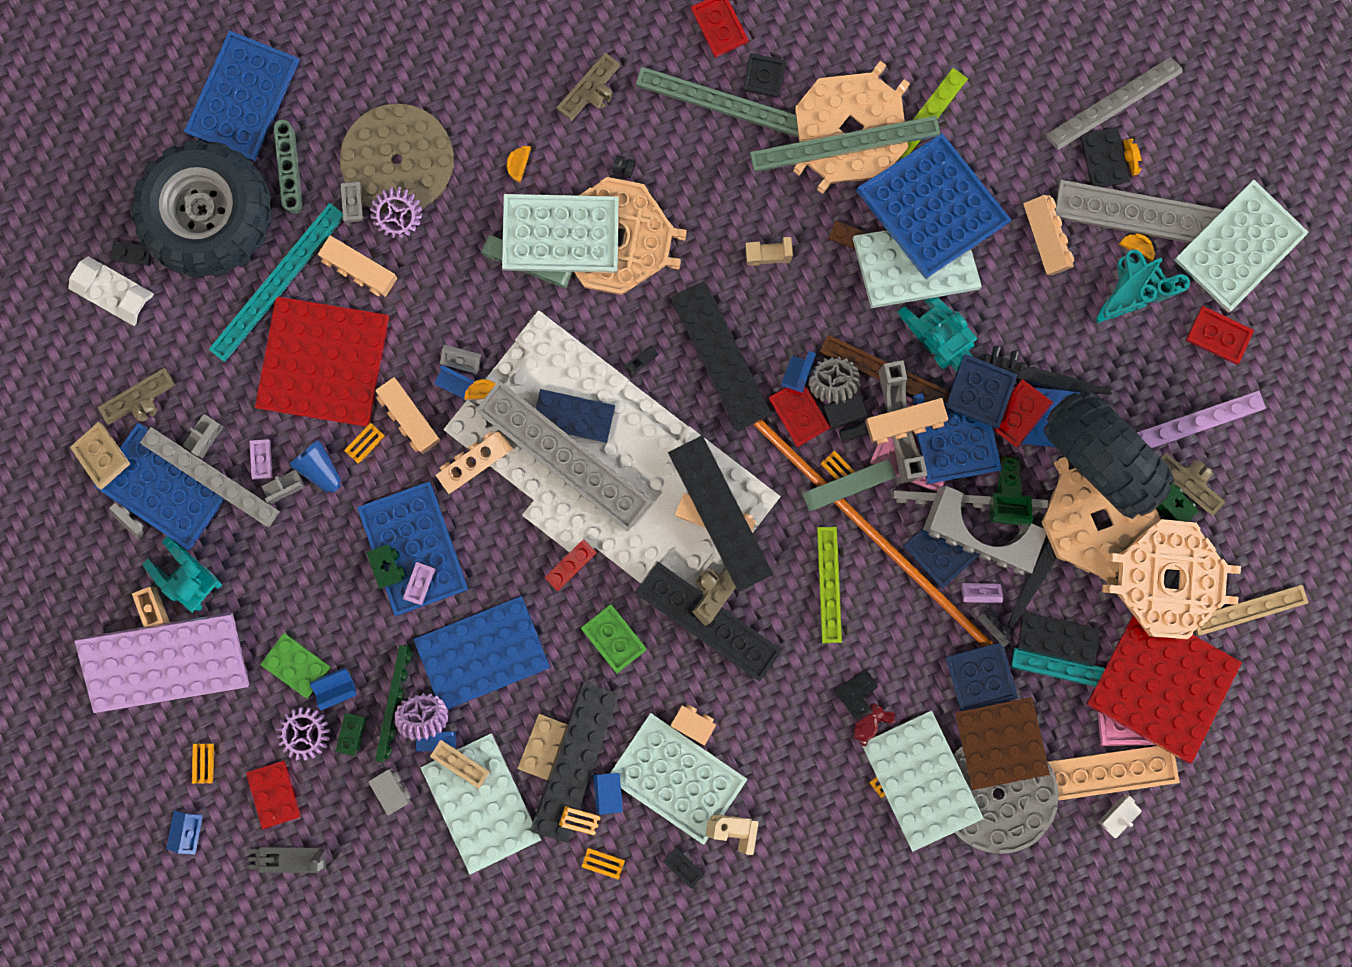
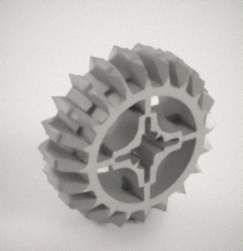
[808,356,860,404]

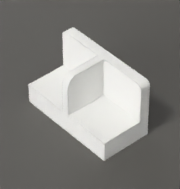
[1098,794,1141,838]

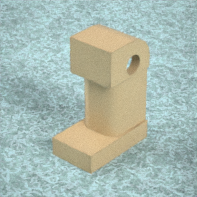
[745,237,793,266]
[705,815,758,855]

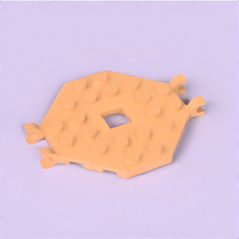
[793,61,910,194]
[574,177,687,295]
[1042,457,1160,586]
[1102,519,1241,639]

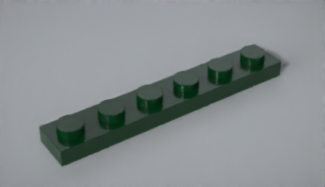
[375,645,412,763]

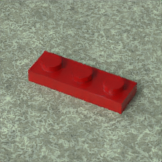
[545,539,597,591]

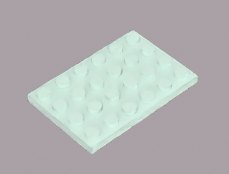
[1174,180,1309,313]
[502,194,619,273]
[853,230,982,308]
[863,711,984,852]
[611,713,747,845]
[420,733,541,874]

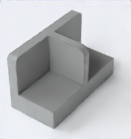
[341,182,364,226]
[183,414,224,458]
[261,470,306,504]

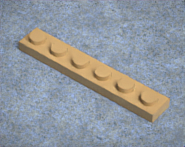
[1195,585,1308,636]

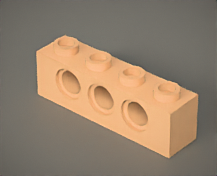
[436,430,513,494]

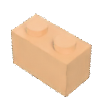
[132,587,170,627]
[670,704,716,746]

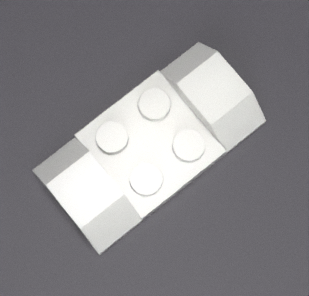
[68,256,154,326]

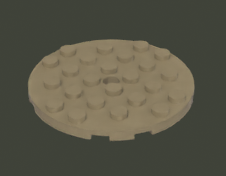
[340,104,454,215]

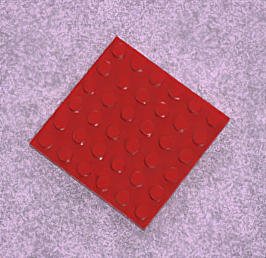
[255,297,390,427]
[1086,614,1242,764]

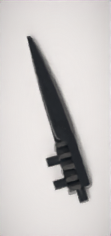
[975,346,1114,394]
[1008,536,1057,629]

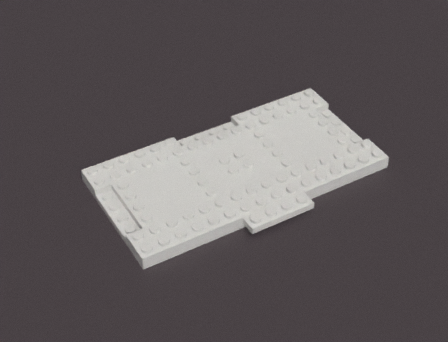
[444,310,781,594]

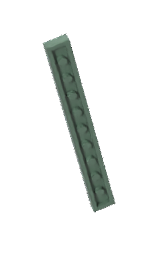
[636,67,798,137]
[750,116,940,172]

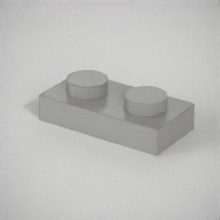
[440,345,481,374]
[109,503,144,540]

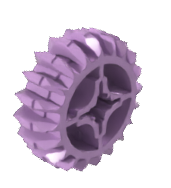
[370,186,422,238]
[395,693,448,741]
[277,707,330,760]

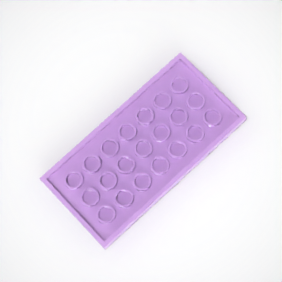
[75,612,249,713]

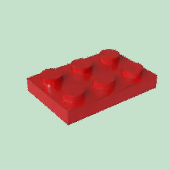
[691,0,749,58]
[1185,306,1254,365]
[992,379,1054,448]
[768,386,830,448]
[246,761,301,829]

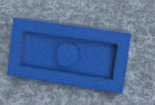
[781,351,816,393]
[434,365,475,401]
[310,668,357,711]
[416,731,456,751]
[593,773,623,815]
[167,810,203,854]

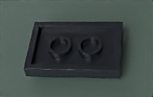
[1080,127,1130,188]

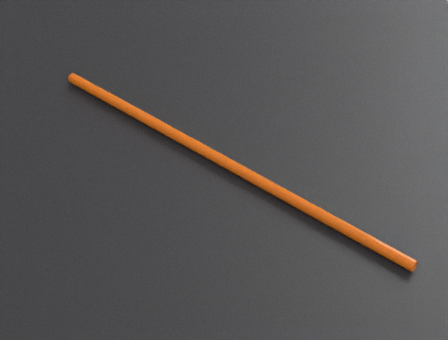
[754,420,993,646]

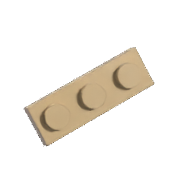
[430,740,490,789]

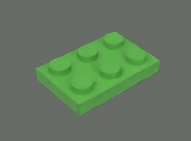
[581,604,647,673]
[261,633,331,699]

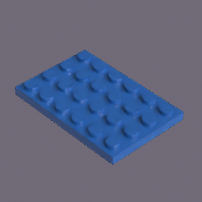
[184,30,300,162]
[94,423,225,550]
[357,481,469,616]
[413,596,550,710]

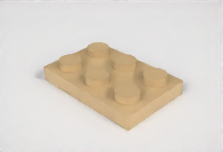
[70,422,130,489]
[518,714,566,780]

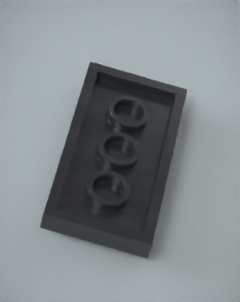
[1017,612,1099,667]

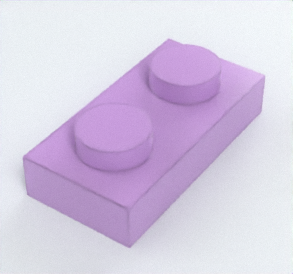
[250,439,273,480]
[403,562,435,605]
[961,583,1003,603]

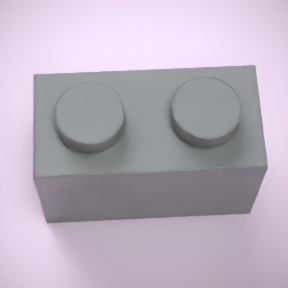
[369,768,411,815]

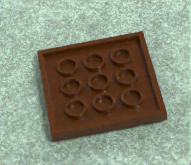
[955,697,1050,790]

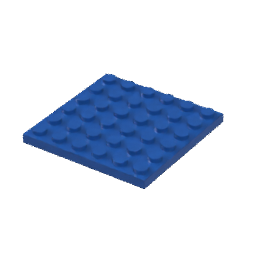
[856,133,1012,280]

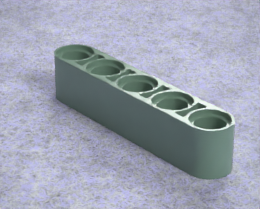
[274,120,303,215]
[481,235,573,288]
[802,459,897,512]

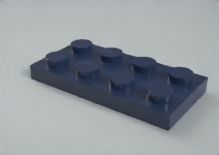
[536,389,615,443]

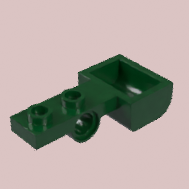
[989,456,1033,526]

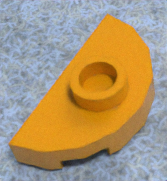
[1123,138,1141,176]
[507,146,531,184]
[1118,234,1155,262]
[464,379,496,400]

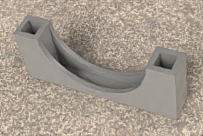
[879,361,927,484]
[923,486,1046,576]

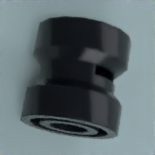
[612,155,636,178]

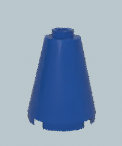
[289,440,342,493]

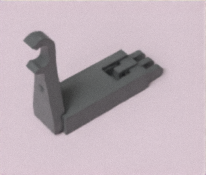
[247,846,327,873]

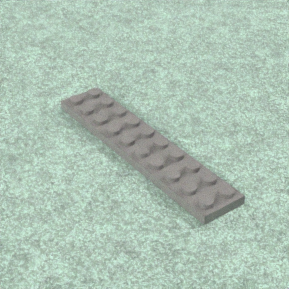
[1055,180,1223,243]
[475,380,652,532]

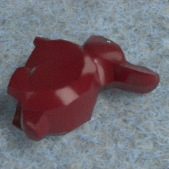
[854,703,895,746]

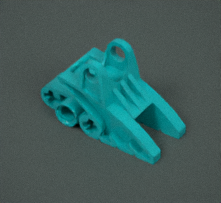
[1095,249,1190,324]
[897,297,977,372]
[142,536,222,613]

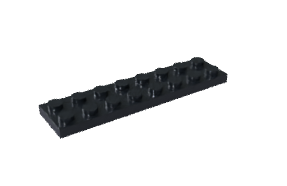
[670,281,772,432]
[668,435,774,592]
[634,561,782,682]
[530,681,618,843]

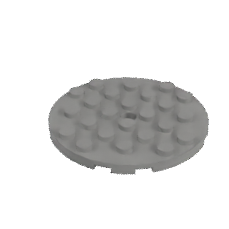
[953,747,1059,854]

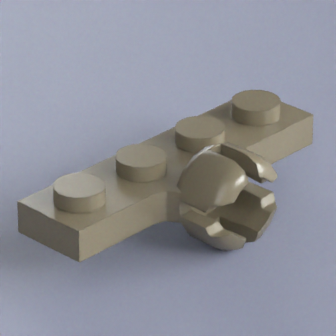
[556,53,620,121]
[98,368,175,425]
[1160,452,1226,516]
[692,568,736,626]

